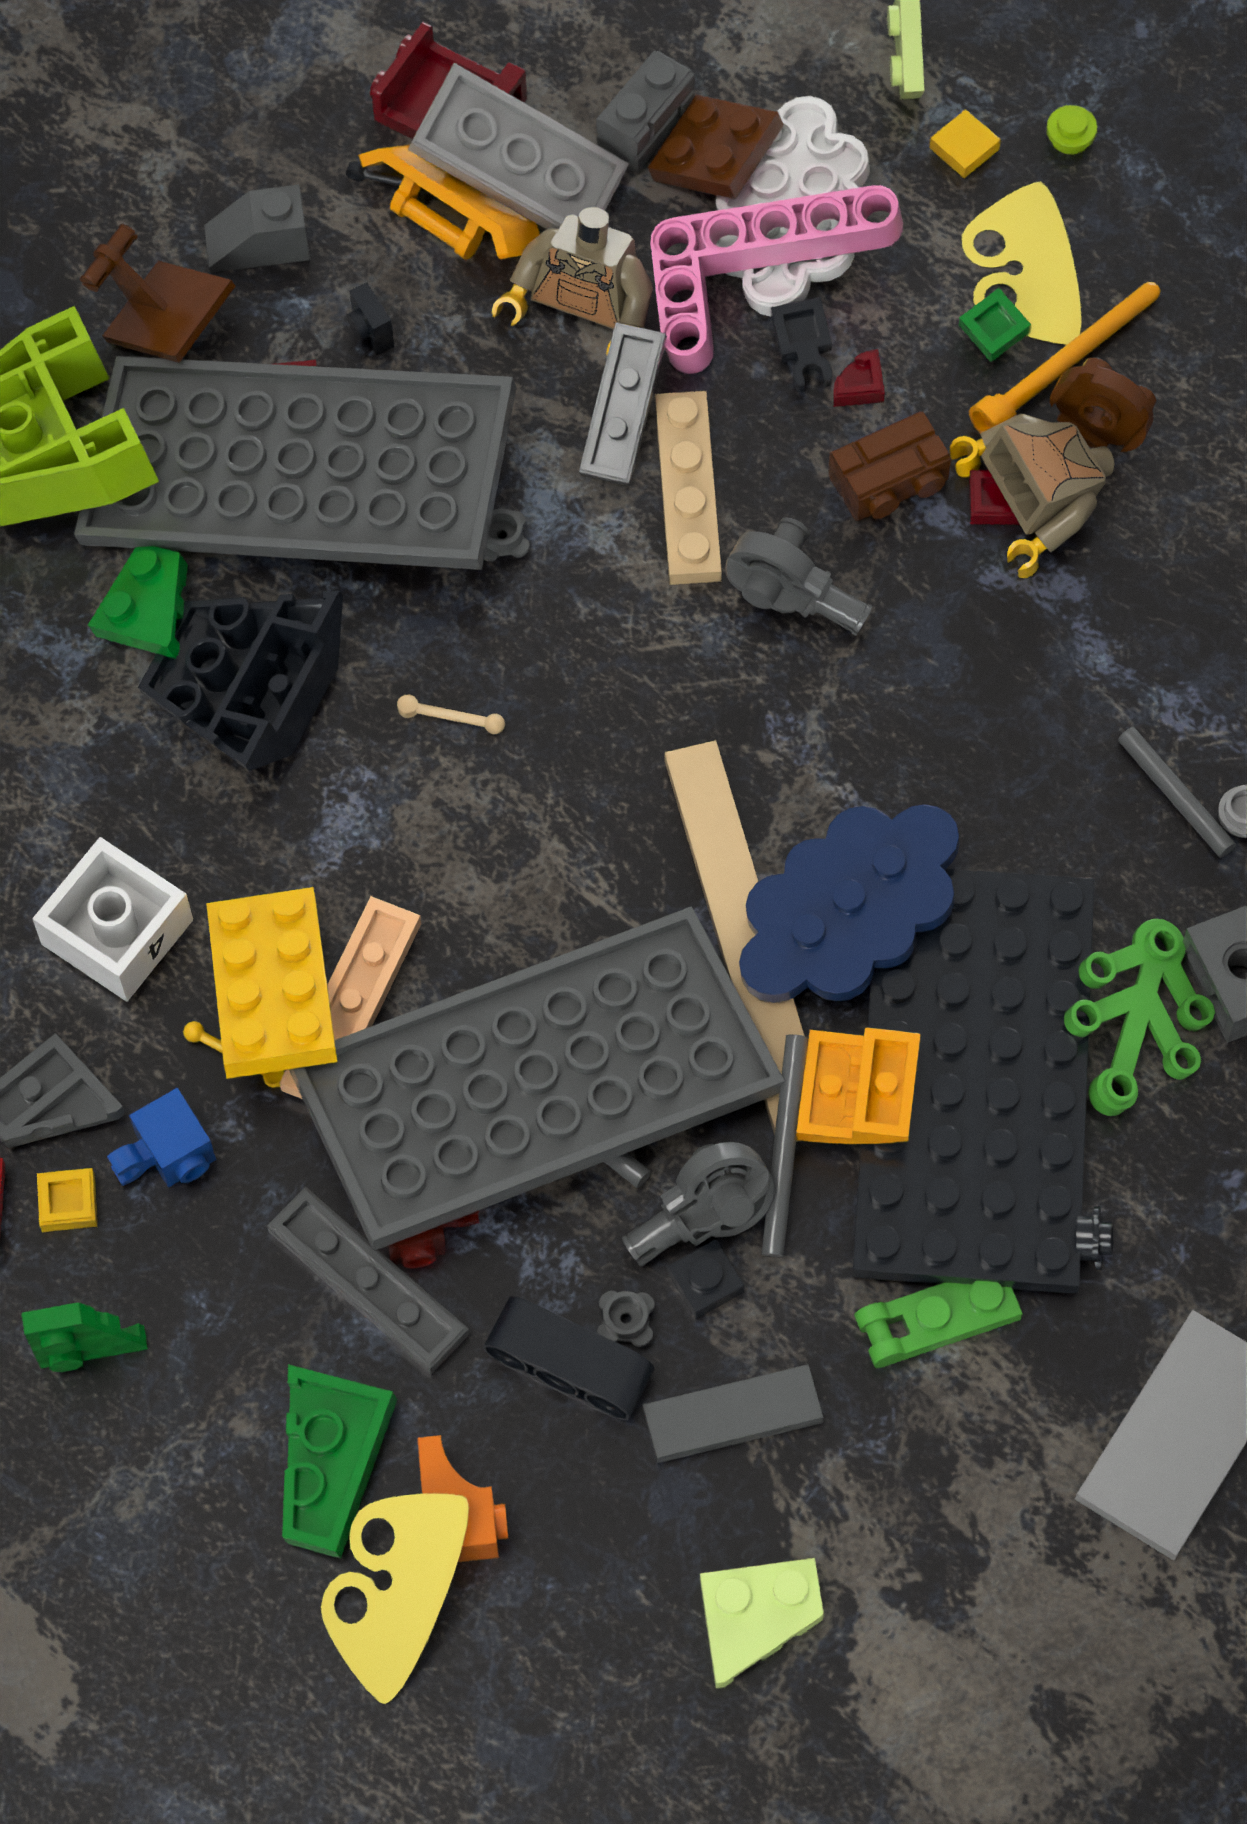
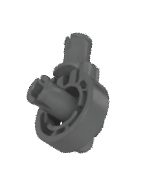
[725,517,873,636]
[621,1142,774,1267]

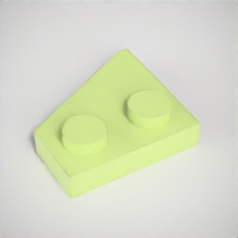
[887,0,924,99]
[700,1558,824,1688]

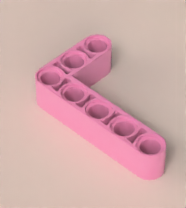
[650,185,903,374]

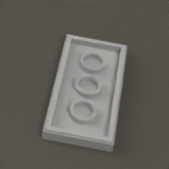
[407,63,629,229]
[1075,1310,1247,1561]

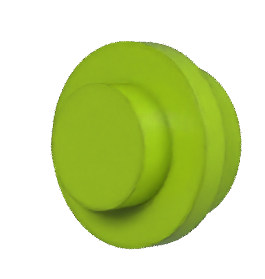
[1047,105,1097,154]

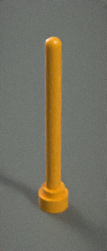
[969,282,1160,434]

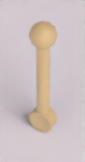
[397,695,505,734]

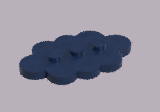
[739,804,960,1003]

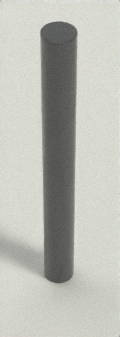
[761,1034,808,1258]

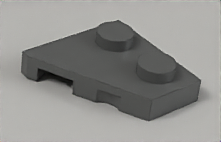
[0,1033,125,1148]

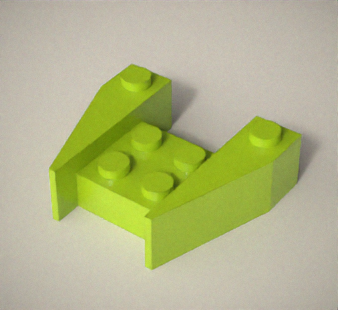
[0,306,159,526]

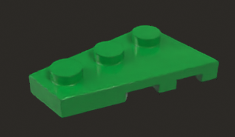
[282,1364,398,1559]

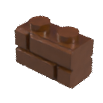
[828,411,951,522]

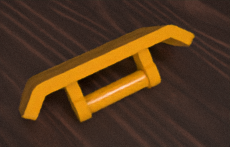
[358,145,540,260]

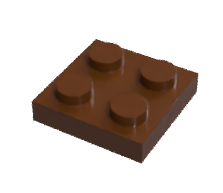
[648,95,784,200]

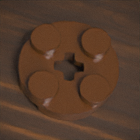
[1050,358,1156,452]

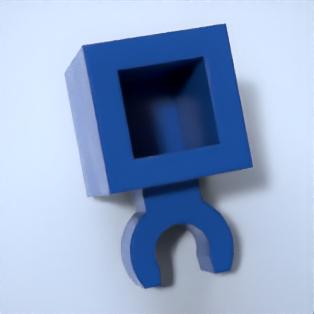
[107,1088,216,1187]

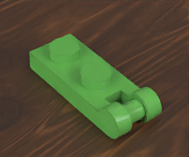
[854,1281,1022,1368]

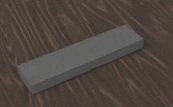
[267,1186,469,1375]

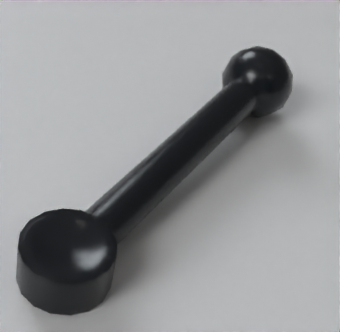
[346,161,440,200]

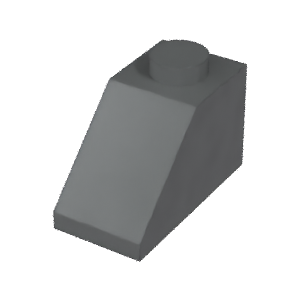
[204,184,310,273]

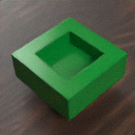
[959,288,1031,362]

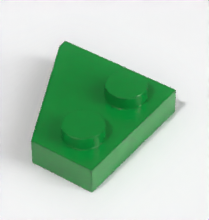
[88,546,188,659]
[22,1302,148,1372]

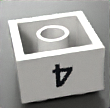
[33,837,193,1002]

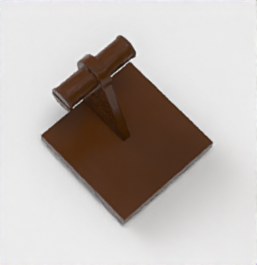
[80,224,236,363]

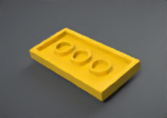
[206,887,338,1079]

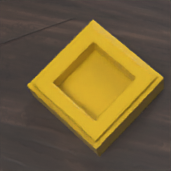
[929,109,1001,178]
[37,1168,98,1232]

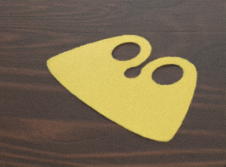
[962,182,1081,345]
[321,1493,469,1704]

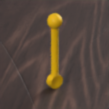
[183,1021,285,1088]

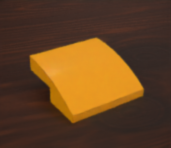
[796,1027,920,1144]

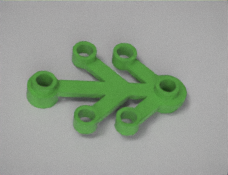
[1064,919,1215,1116]

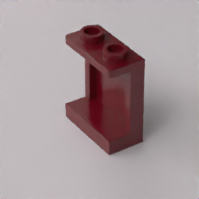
[370,22,527,139]

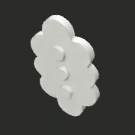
[716,96,870,316]

